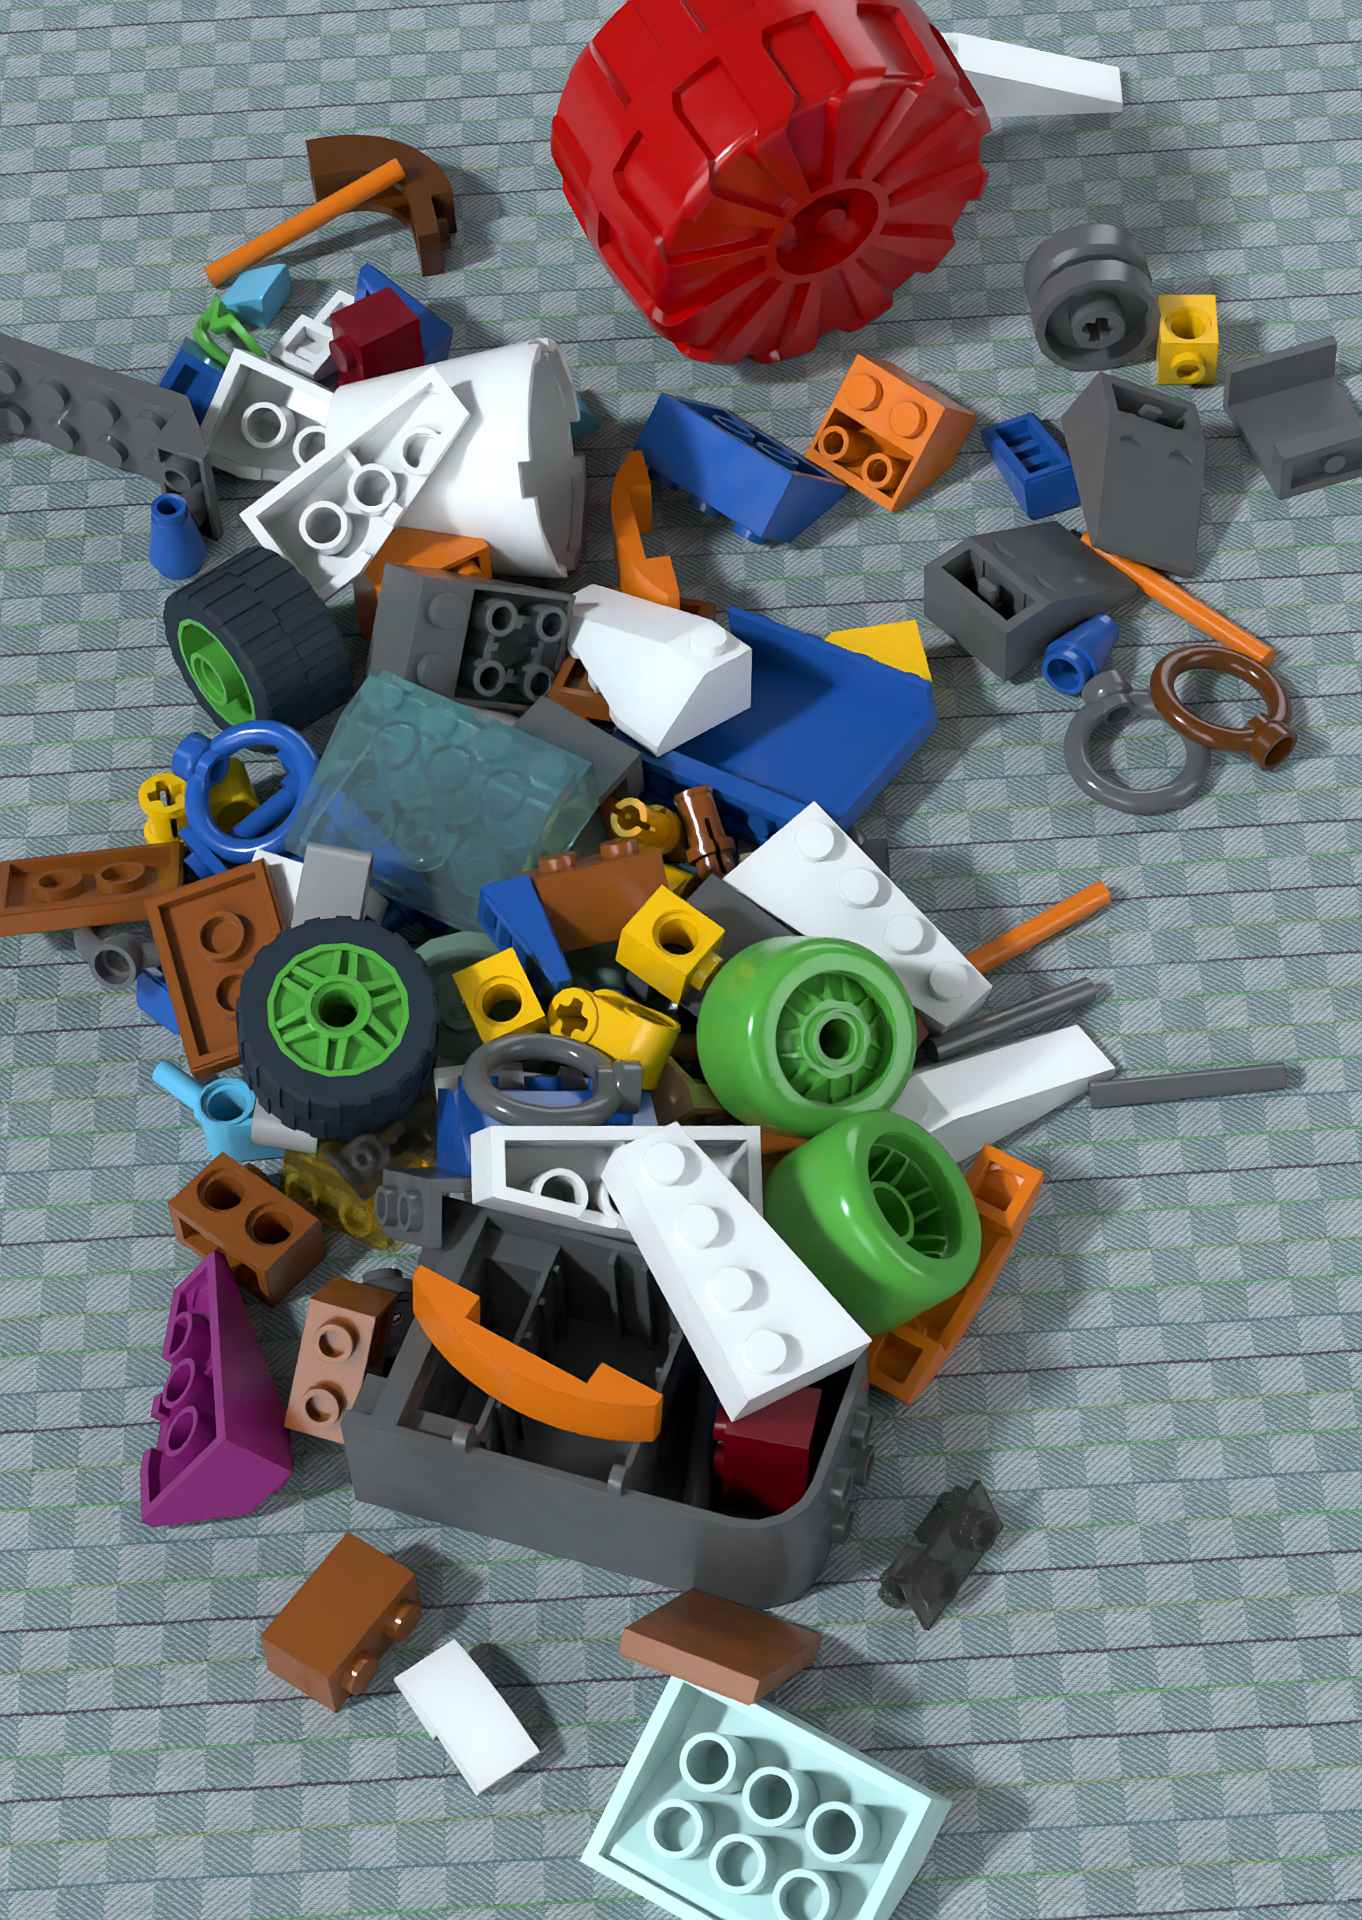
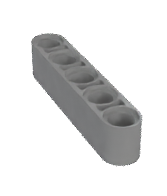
[251,842,374,1155]

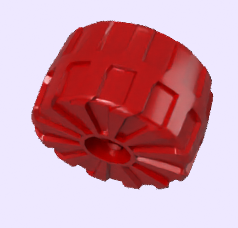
[550,0,992,366]

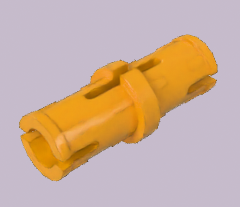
[610,797,688,863]

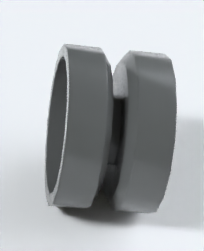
[1023,224,1161,371]

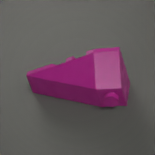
[140,1249,294,1527]

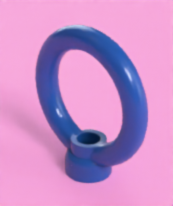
[171,720,324,864]

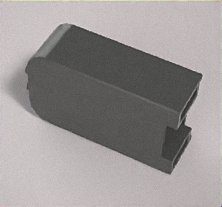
[340,1196,876,1609]

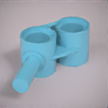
[152,1060,327,1162]

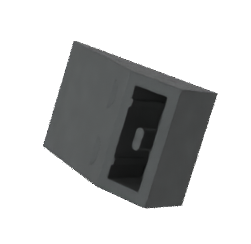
[1061,372,1207,578]
[924,521,1138,682]
[363,562,576,711]

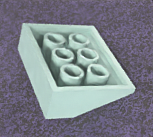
[580,1676,953,1920]

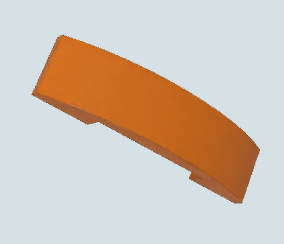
[611,450,680,610]
[868,1143,1045,1406]
[413,1264,663,1442]

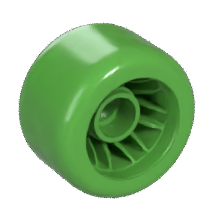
[696,936,917,1139]
[763,1110,982,1336]

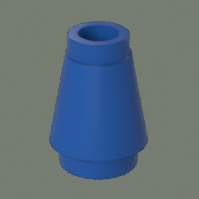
[149,493,207,580]
[1042,614,1120,695]

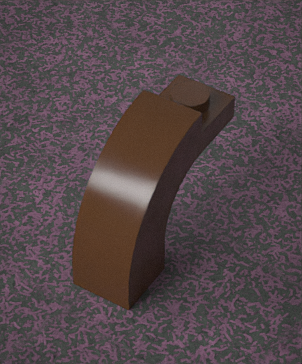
[305,134,457,277]

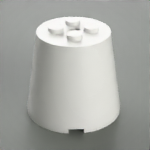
[325,338,587,578]

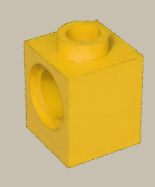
[1155,295,1219,385]
[615,885,726,1006]
[452,947,551,1044]

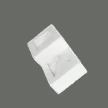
[269,290,355,382]
[394,1639,540,1796]

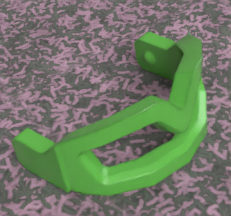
[193,293,267,367]

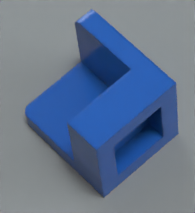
[156,336,226,426]

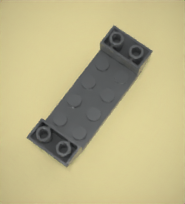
[0,333,224,541]

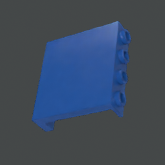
[612,605,939,847]

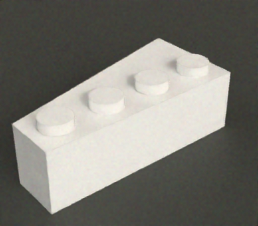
[721,801,993,1044]
[600,1121,872,1422]
[471,1126,763,1245]

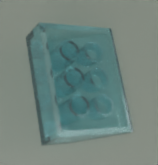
[283,666,599,933]

